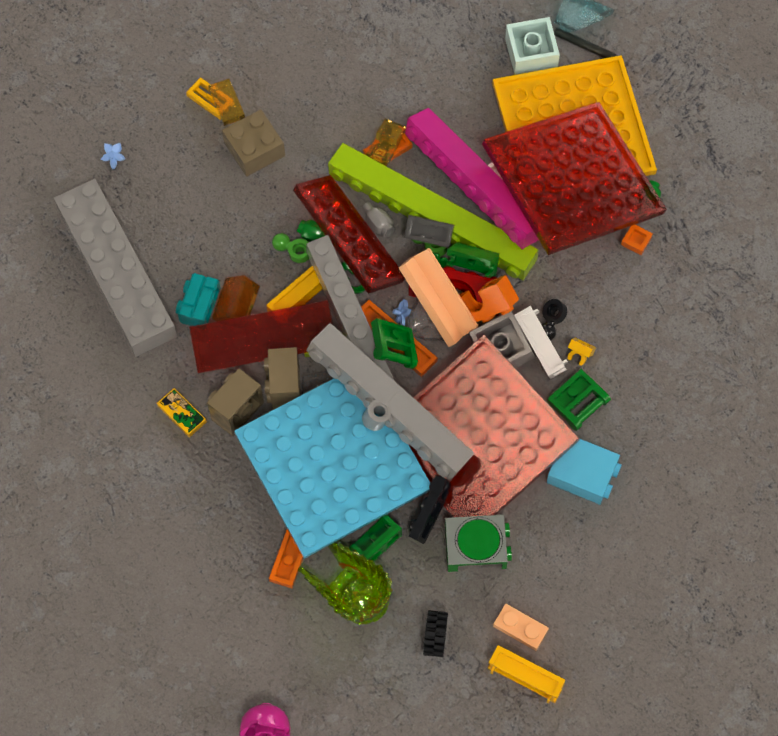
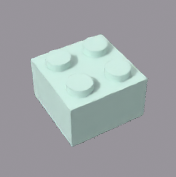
[505,17,560,75]

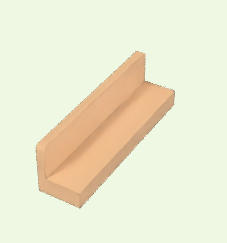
[398,248,479,347]

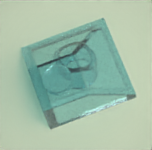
[554,0,614,32]

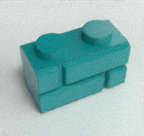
[176,273,221,330]

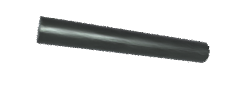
[554,27,617,58]

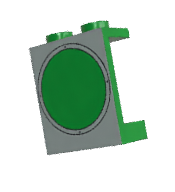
[445,515,512,572]

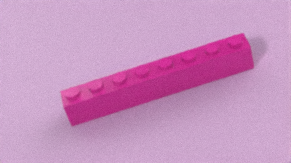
[405,108,547,249]

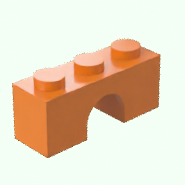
[459,275,519,323]

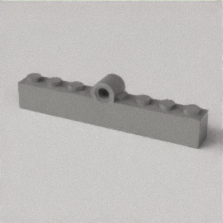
[306,323,475,481]

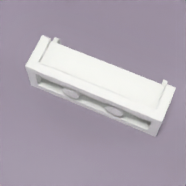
[514,306,568,379]

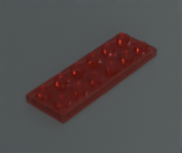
[293,175,405,294]
[189,300,333,373]

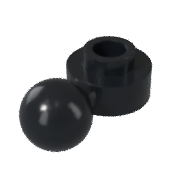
[541,299,567,341]

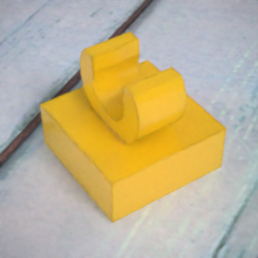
[568,337,596,366]

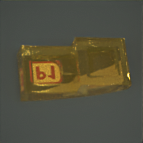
[366,119,406,166]

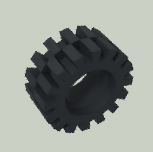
[423,610,448,657]

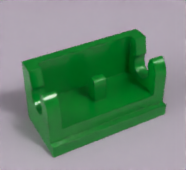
[446,242,500,278]
[349,514,402,568]

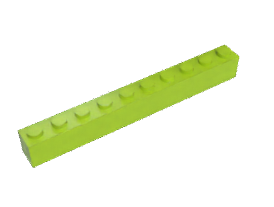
[328,143,538,281]

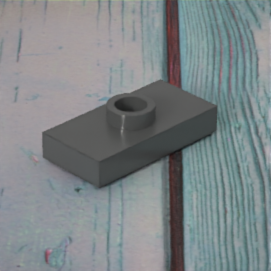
[404,215,455,248]

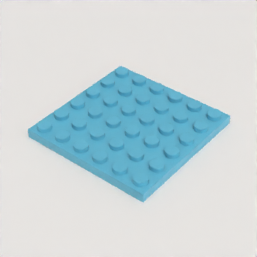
[234,379,430,559]

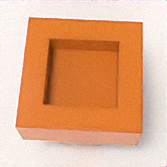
[621,223,653,255]

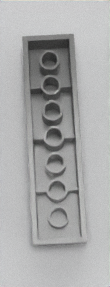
[54,179,177,357]

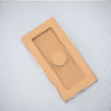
[493,604,549,651]

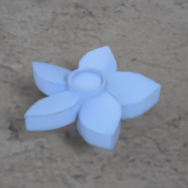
[101,143,125,169]
[392,299,411,326]

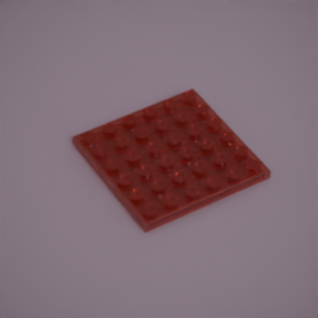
[482,102,667,255]
[408,335,580,517]

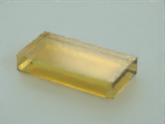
[208,79,245,126]

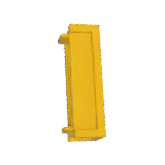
[266,266,323,326]
[488,645,565,704]

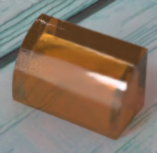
[212,275,260,328]

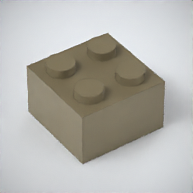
[222,109,285,177]
[264,347,301,410]
[207,369,264,437]

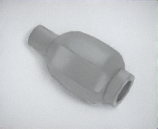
[363,202,395,238]

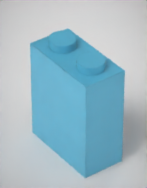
[547,433,622,505]

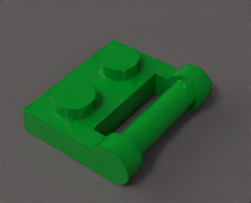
[371,318,418,369]
[547,369,611,431]

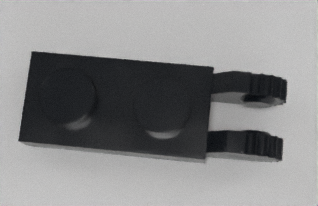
[409,476,451,544]

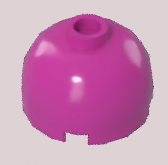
[239,703,291,736]

